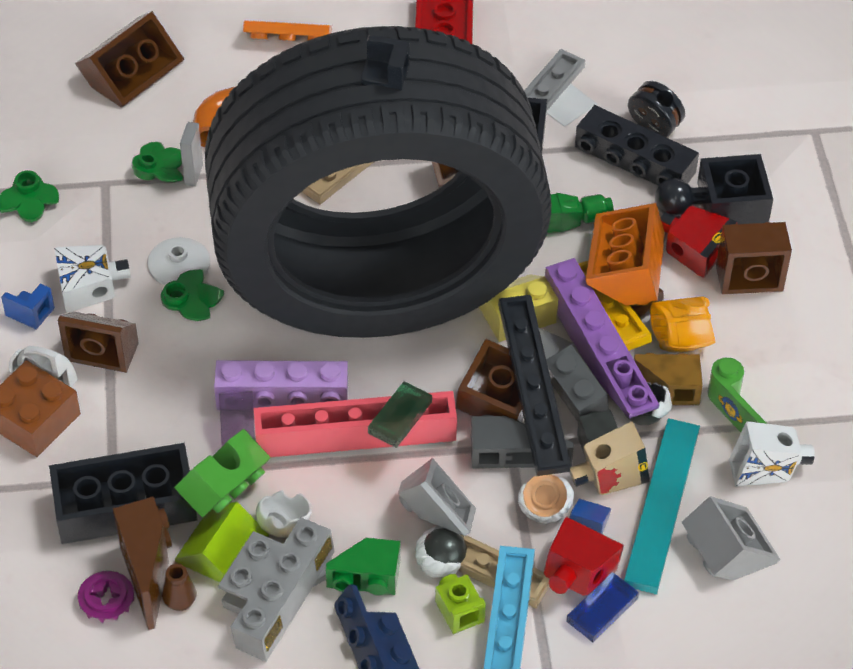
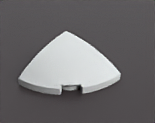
[9,346,78,387]

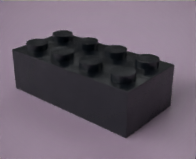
[49,443,198,544]

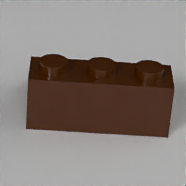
[75,11,185,107]

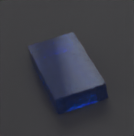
[566,572,639,642]

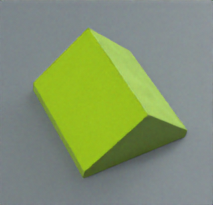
[175,502,269,582]

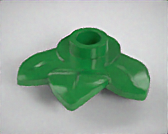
[131,142,183,182]
[0,170,59,222]
[160,269,224,321]

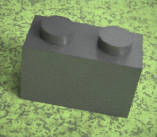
[546,344,609,422]

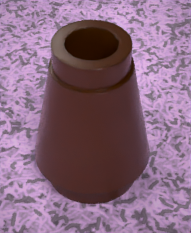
[162,564,197,611]

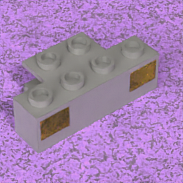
[218,517,335,662]

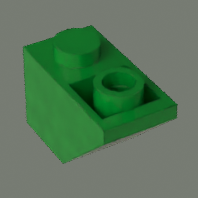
[325,538,400,595]

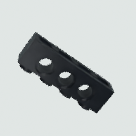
[575,105,699,186]

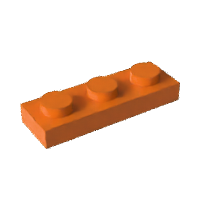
[243,20,332,41]

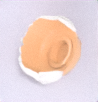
[518,474,574,524]

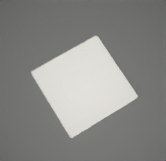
[546,84,597,126]

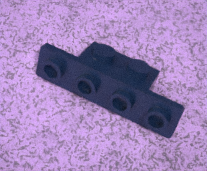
[334,585,419,669]

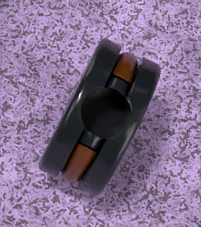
[628,81,685,137]

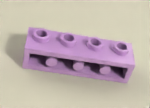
[214,360,348,410]

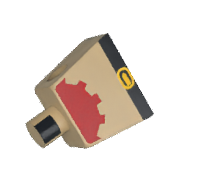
[570,422,650,495]

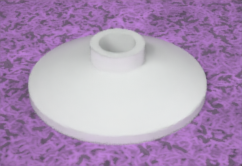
[148,237,210,285]

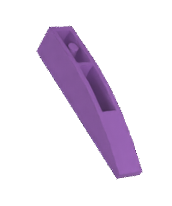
[545,258,660,419]

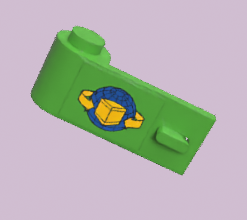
[707,358,767,432]

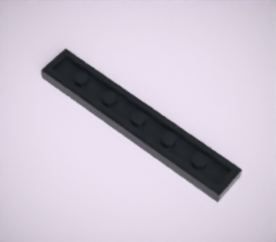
[498,295,571,476]

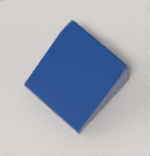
[570,499,611,534]

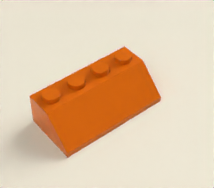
[585,203,665,306]

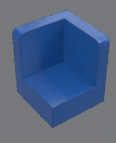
[1,283,55,330]

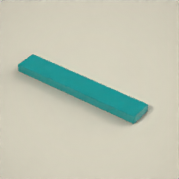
[623,418,700,594]

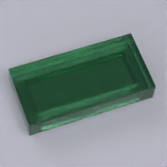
[368,381,432,448]

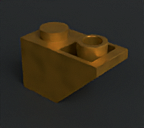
[634,353,703,405]

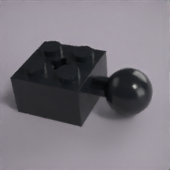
[655,154,773,224]

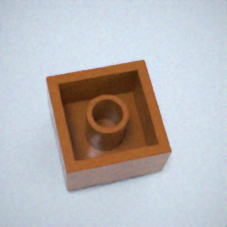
[0,360,81,457]

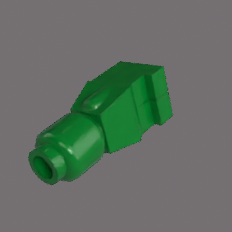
[546,193,614,237]

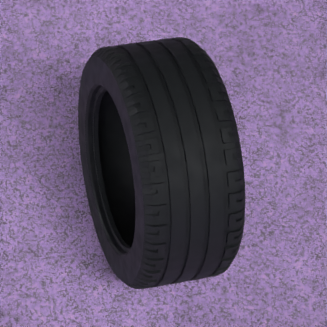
[205,26,552,338]

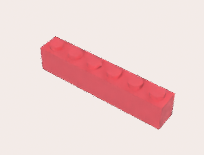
[253,391,457,457]

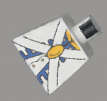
[54,245,131,313]
[729,422,815,487]

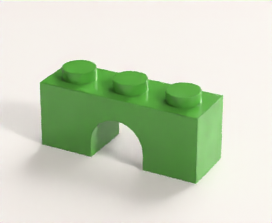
[174,428,271,518]

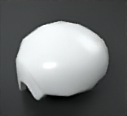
[256,490,312,538]

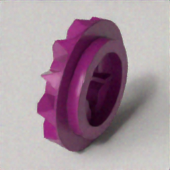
[78,571,134,623]

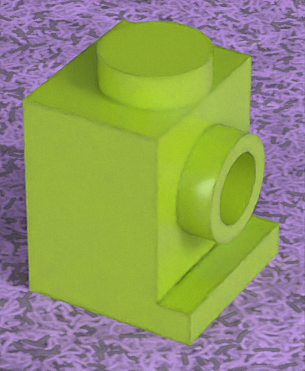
[435,574,486,634]

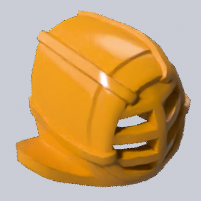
[650,296,715,353]

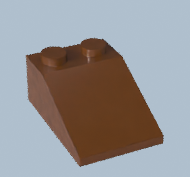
[113,497,172,630]

